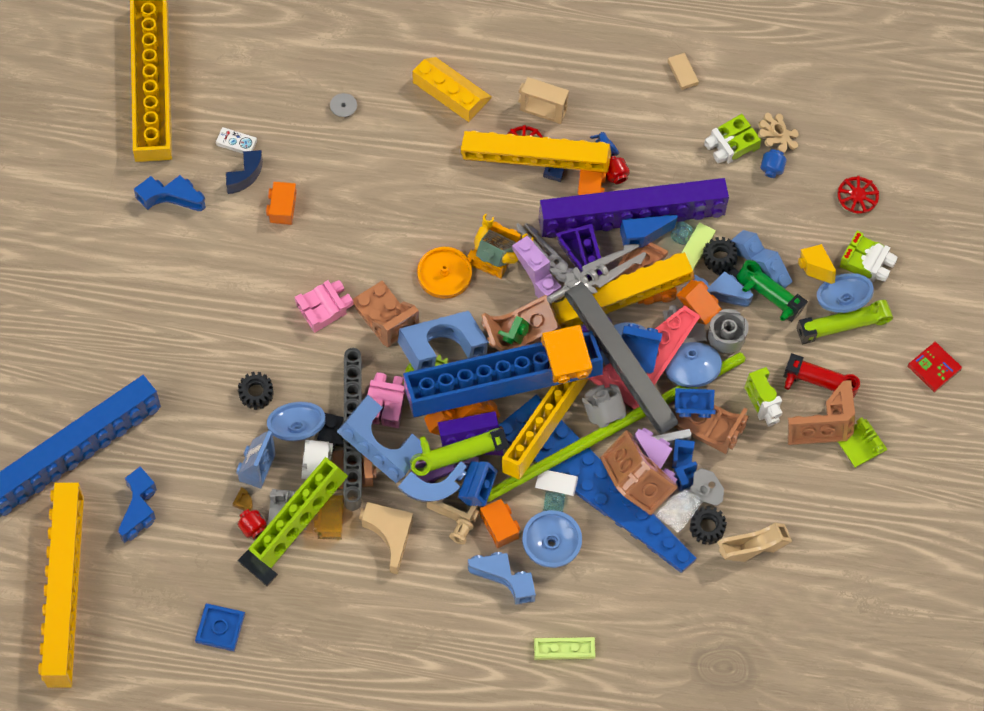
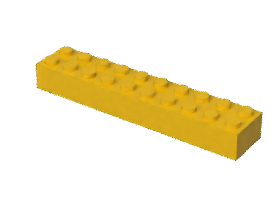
[130,0,172,162]
[38,483,84,688]

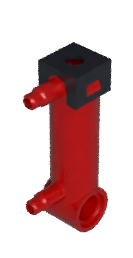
[783,353,860,398]

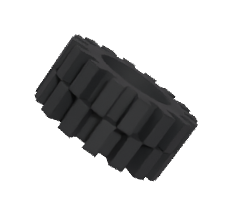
[703,237,738,273]
[238,372,274,410]
[690,506,727,545]

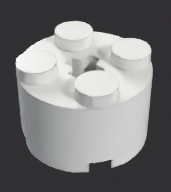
[301,440,333,479]

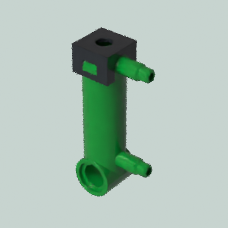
[737,260,808,323]

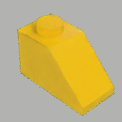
[798,244,836,284]

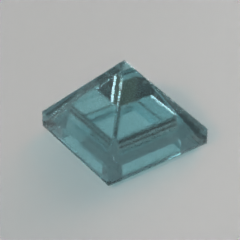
[543,491,565,512]

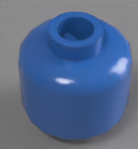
[760,149,787,178]

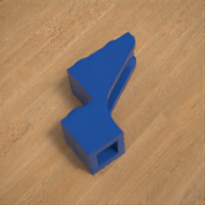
[134,175,206,211]
[118,466,157,543]

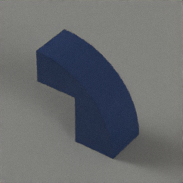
[226,150,263,194]

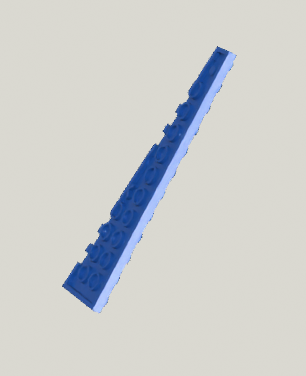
[499,394,697,573]

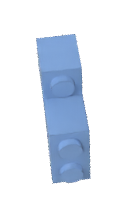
[731,230,793,288]
[680,271,754,307]
[468,552,536,605]

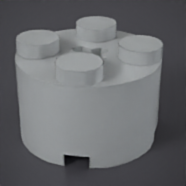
[708,309,748,353]
[582,384,626,428]

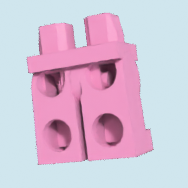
[295,280,354,333]
[367,372,406,428]

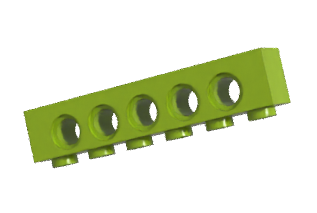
[248,457,348,568]

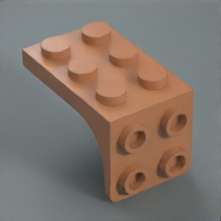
[481,295,561,352]
[674,405,749,454]

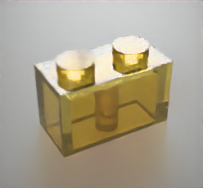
[314,495,344,540]

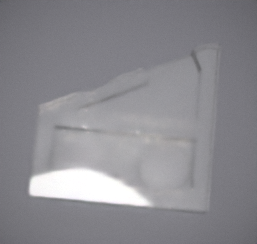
[653,489,702,533]

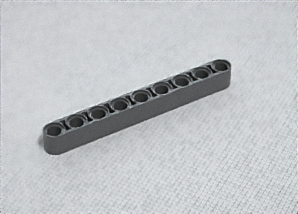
[565,282,678,435]
[343,348,362,511]

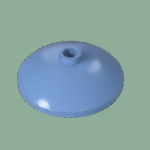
[817,273,874,313]
[664,342,722,387]
[267,402,326,441]
[522,510,582,568]

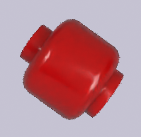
[606,156,630,185]
[237,509,267,539]

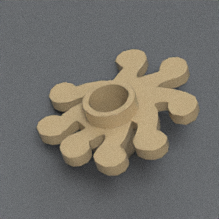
[758,113,799,153]

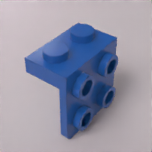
[621,324,663,374]
[674,388,716,418]

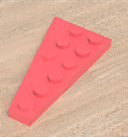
[589,306,700,410]

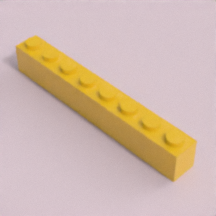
[461,131,611,172]
[551,252,695,329]
[502,378,589,480]

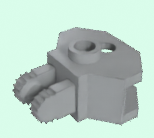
[678,468,724,511]

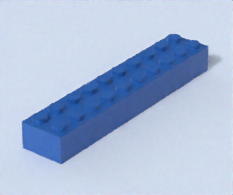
[403,331,603,417]
[0,374,161,517]

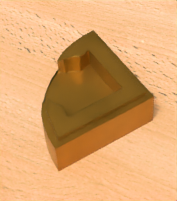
[233,487,253,511]

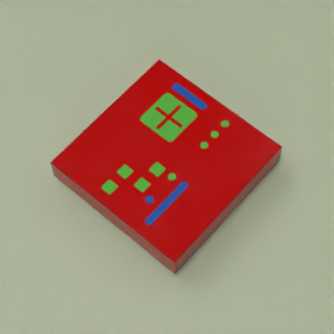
[907,341,962,393]

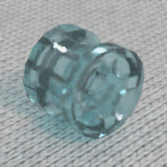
[670,222,694,245]

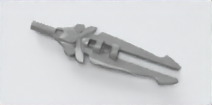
[516,223,574,282]
[547,244,646,304]

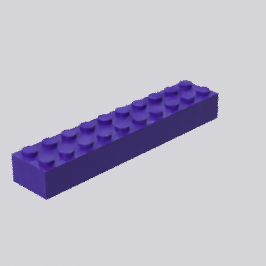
[539,178,729,238]

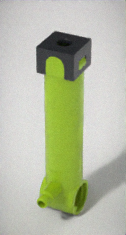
[796,300,893,345]
[410,426,509,476]

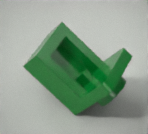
[498,316,530,345]

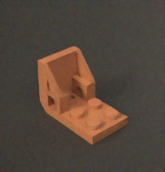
[352,281,419,347]
[788,380,855,445]
[600,430,678,515]

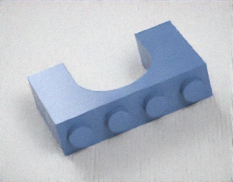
[398,311,489,371]
[337,395,423,483]

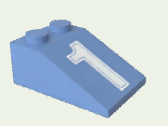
[236,430,276,489]

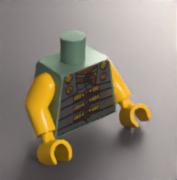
[474,214,534,267]

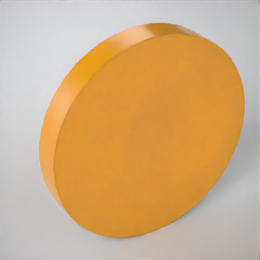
[417,247,472,299]

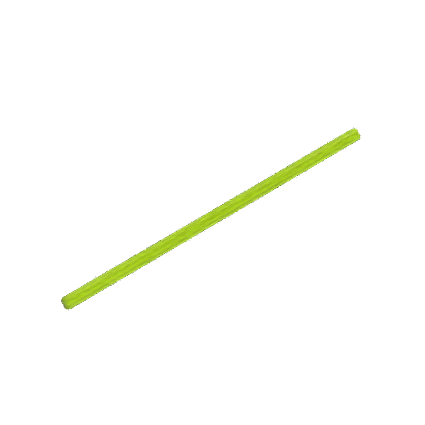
[487,352,746,502]

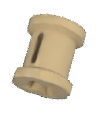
[449,518,474,545]

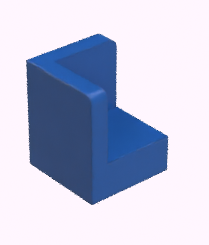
[672,439,695,468]
[674,461,698,493]

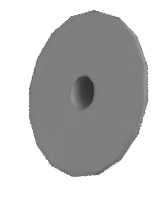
[330,93,357,117]

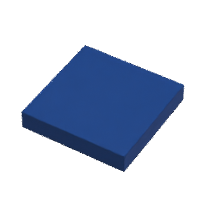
[195,603,245,652]

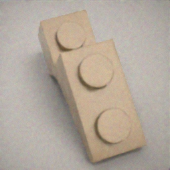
[717,523,792,562]

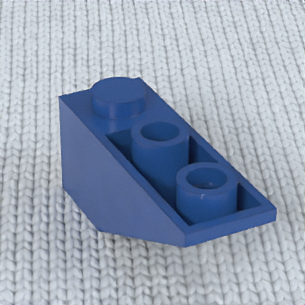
[620,215,678,248]

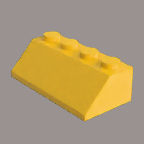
[412,57,492,122]

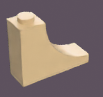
[359,502,413,575]

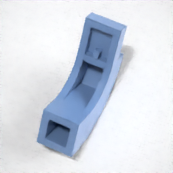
[397,461,467,502]

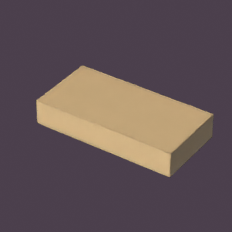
[668,53,699,90]

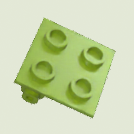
[838,417,888,467]

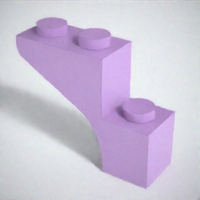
[512,236,562,302]
[634,428,678,483]

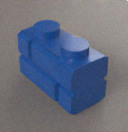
[458,461,498,506]

